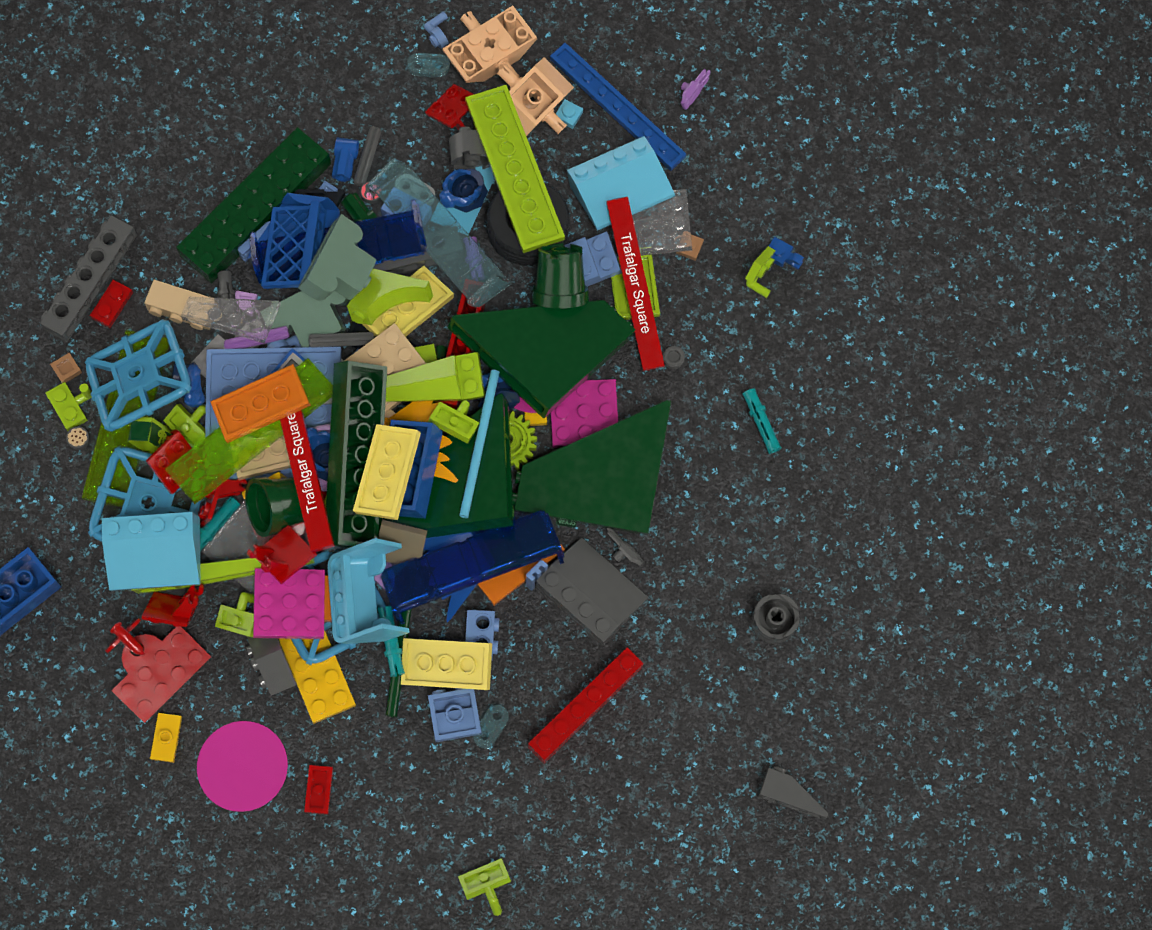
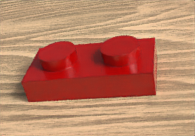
[90,280,133,328]
[304,765,333,815]

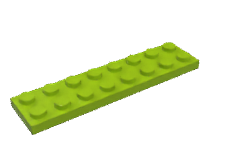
[465,85,565,253]

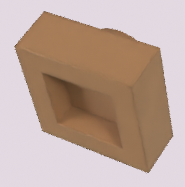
[676,232,704,261]
[50,353,82,383]

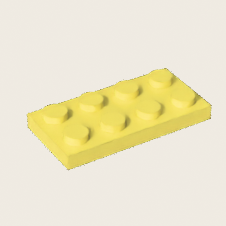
[362,266,454,337]
[353,424,421,520]
[401,638,492,690]

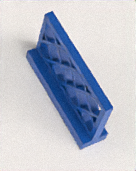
[261,201,327,289]

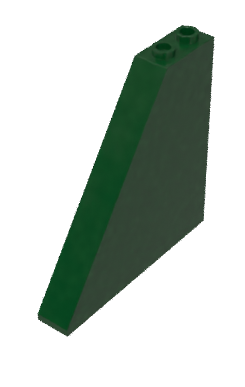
[448,300,636,419]
[378,393,513,539]
[512,400,671,535]

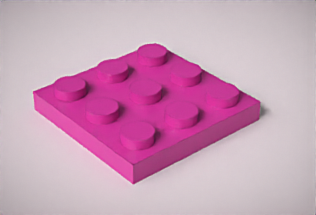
[551,379,618,448]
[253,568,325,639]

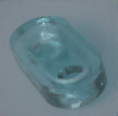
[407,53,450,77]
[473,705,509,749]

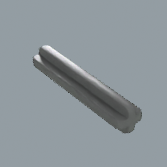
[354,126,381,187]
[308,332,374,348]

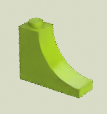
[347,269,433,325]

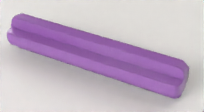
[224,326,289,349]

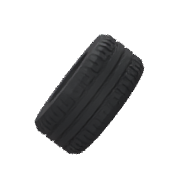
[487,182,570,266]

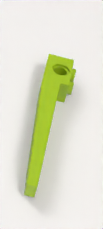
[131,558,315,594]

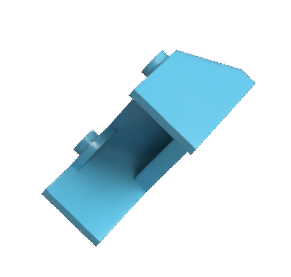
[328,538,409,644]

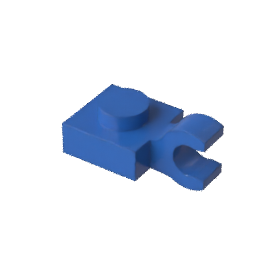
[769,237,804,270]

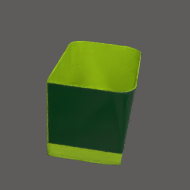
[128,417,173,454]

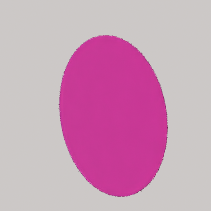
[197,721,288,812]

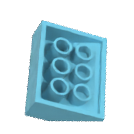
[567,136,675,231]
[102,512,201,591]

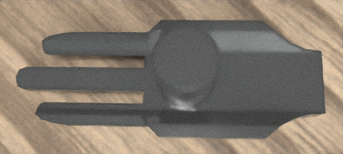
[606,527,645,566]

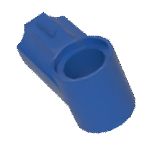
[332,137,359,182]

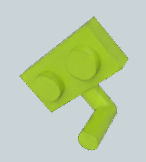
[745,246,776,298]
[46,382,92,431]
[428,400,479,444]
[163,404,206,451]
[215,592,254,637]
[458,858,511,916]

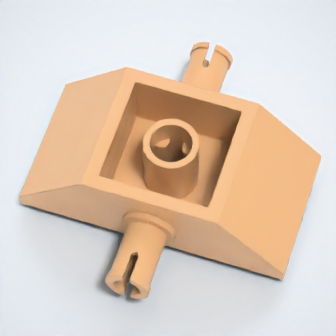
[443,6,537,83]
[497,57,574,136]

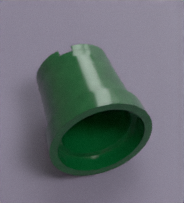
[532,243,589,308]
[245,477,304,537]

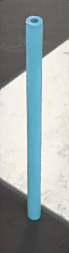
[459,370,500,518]

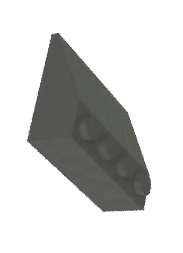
[536,538,649,647]

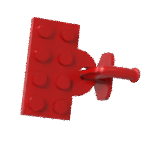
[104,618,211,723]

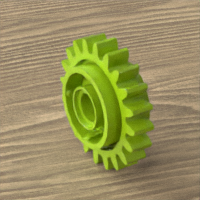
[509,411,537,471]

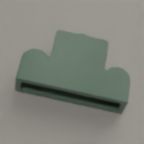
[298,214,376,301]
[260,290,350,347]

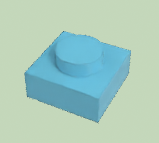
[556,99,583,129]

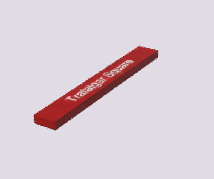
[607,197,665,371]
[280,410,335,553]

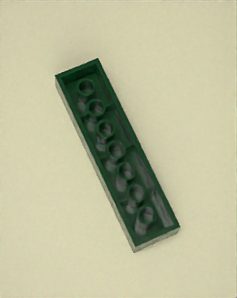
[176,127,331,284]
[326,361,387,548]

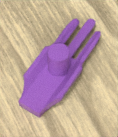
[681,69,711,110]

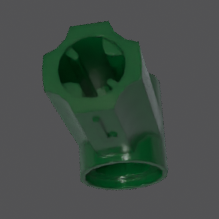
[341,193,382,238]

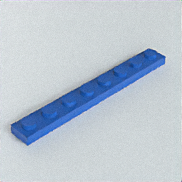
[550,43,686,171]

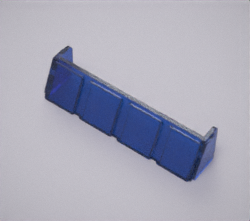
[249,199,428,283]
[381,510,565,625]

